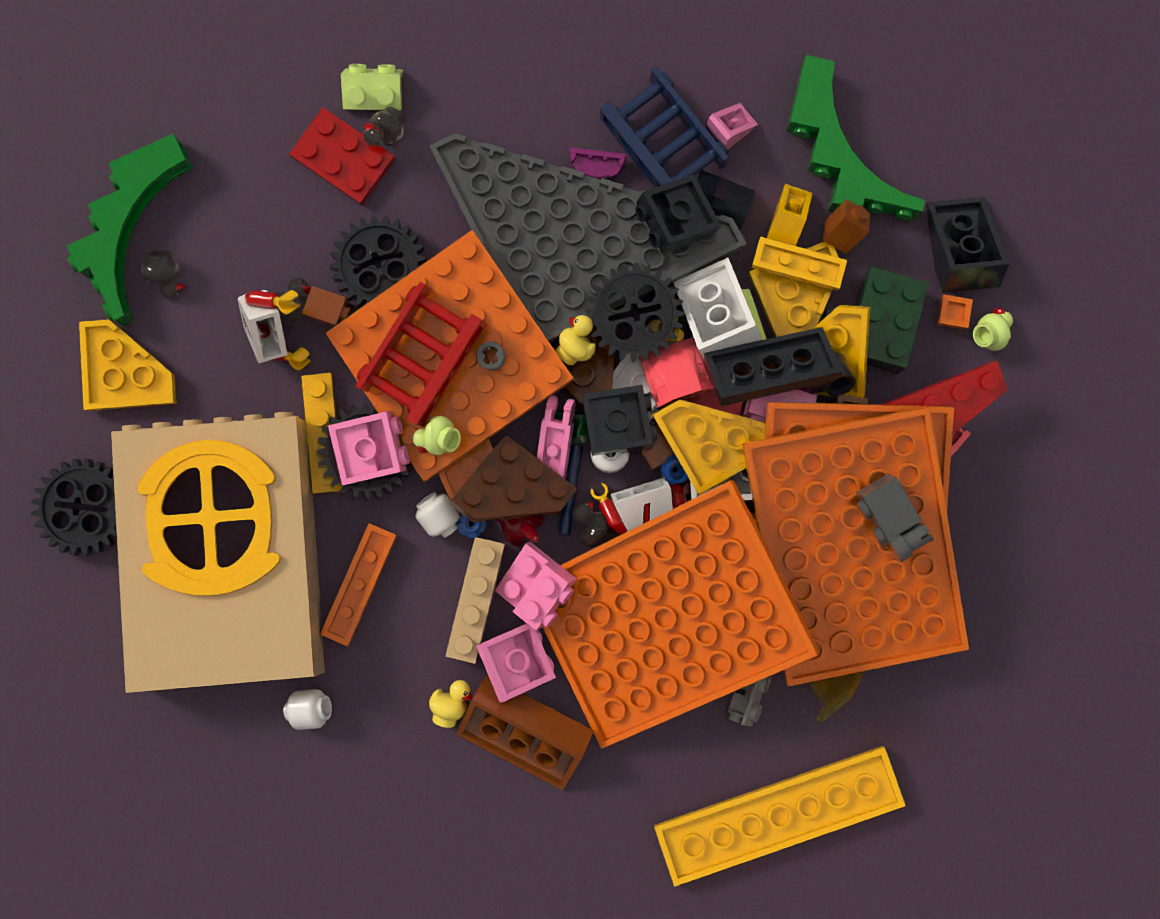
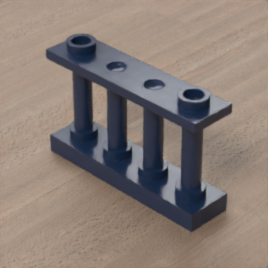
[600,66,729,187]

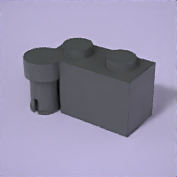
[856,473,934,562]

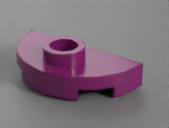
[569,147,628,180]

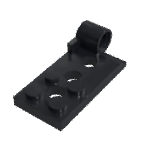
[704,327,856,406]

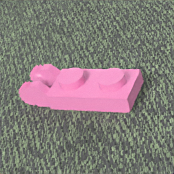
[537,395,576,480]

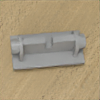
[727,676,771,727]

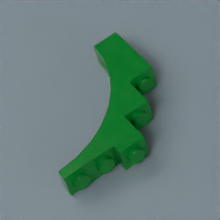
[786,55,925,221]
[66,134,193,326]

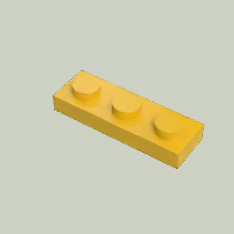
[751,237,847,291]

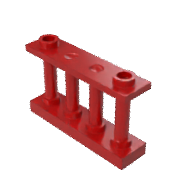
[355,281,487,427]

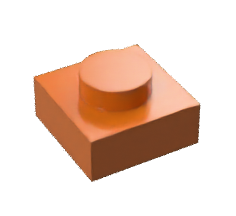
[936,294,973,330]

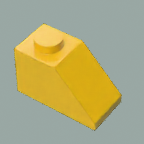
[767,184,813,246]

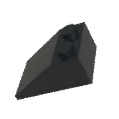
[926,197,1009,293]

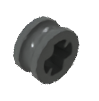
[477,342,506,371]

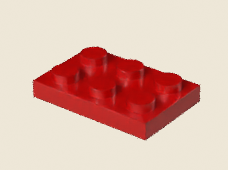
[289,108,396,206]

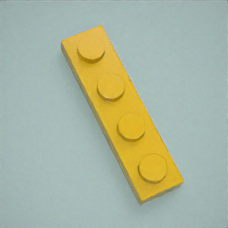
[301,373,343,494]

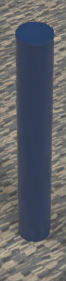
[558,445,583,535]

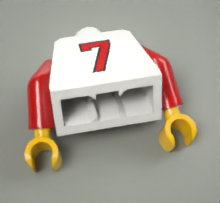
[237,290,311,370]
[590,467,685,535]

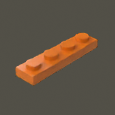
[320,523,398,647]

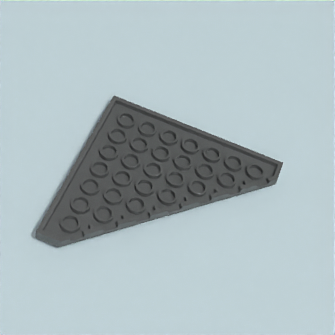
[429,133,747,343]

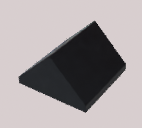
[697,170,755,231]

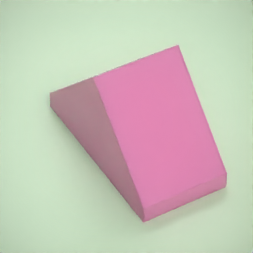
[706,103,758,150]

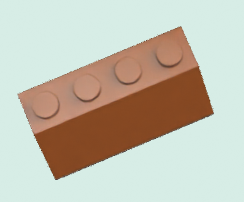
[455,675,594,790]

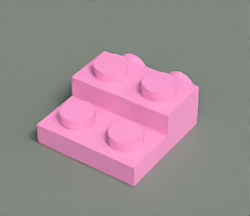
[328,411,410,485]
[495,542,577,631]
[476,623,556,703]

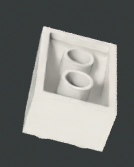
[674,258,762,359]

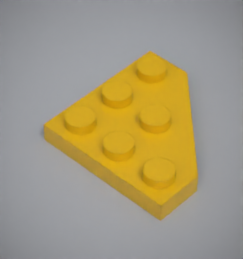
[748,241,839,337]
[797,305,870,399]
[79,319,177,411]
[653,399,765,495]

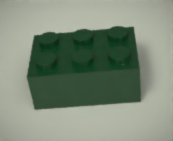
[855,267,929,374]

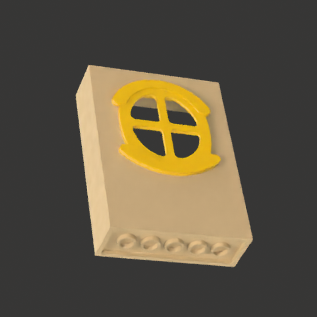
[111,412,325,693]

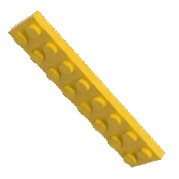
[654,746,906,887]

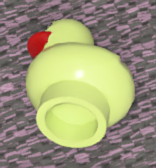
[973,308,1013,351]
[413,416,461,455]

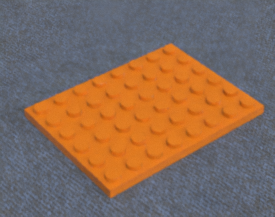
[742,407,969,686]
[542,480,820,749]

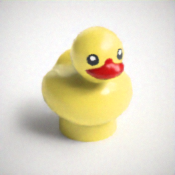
[556,315,596,365]
[429,680,473,728]

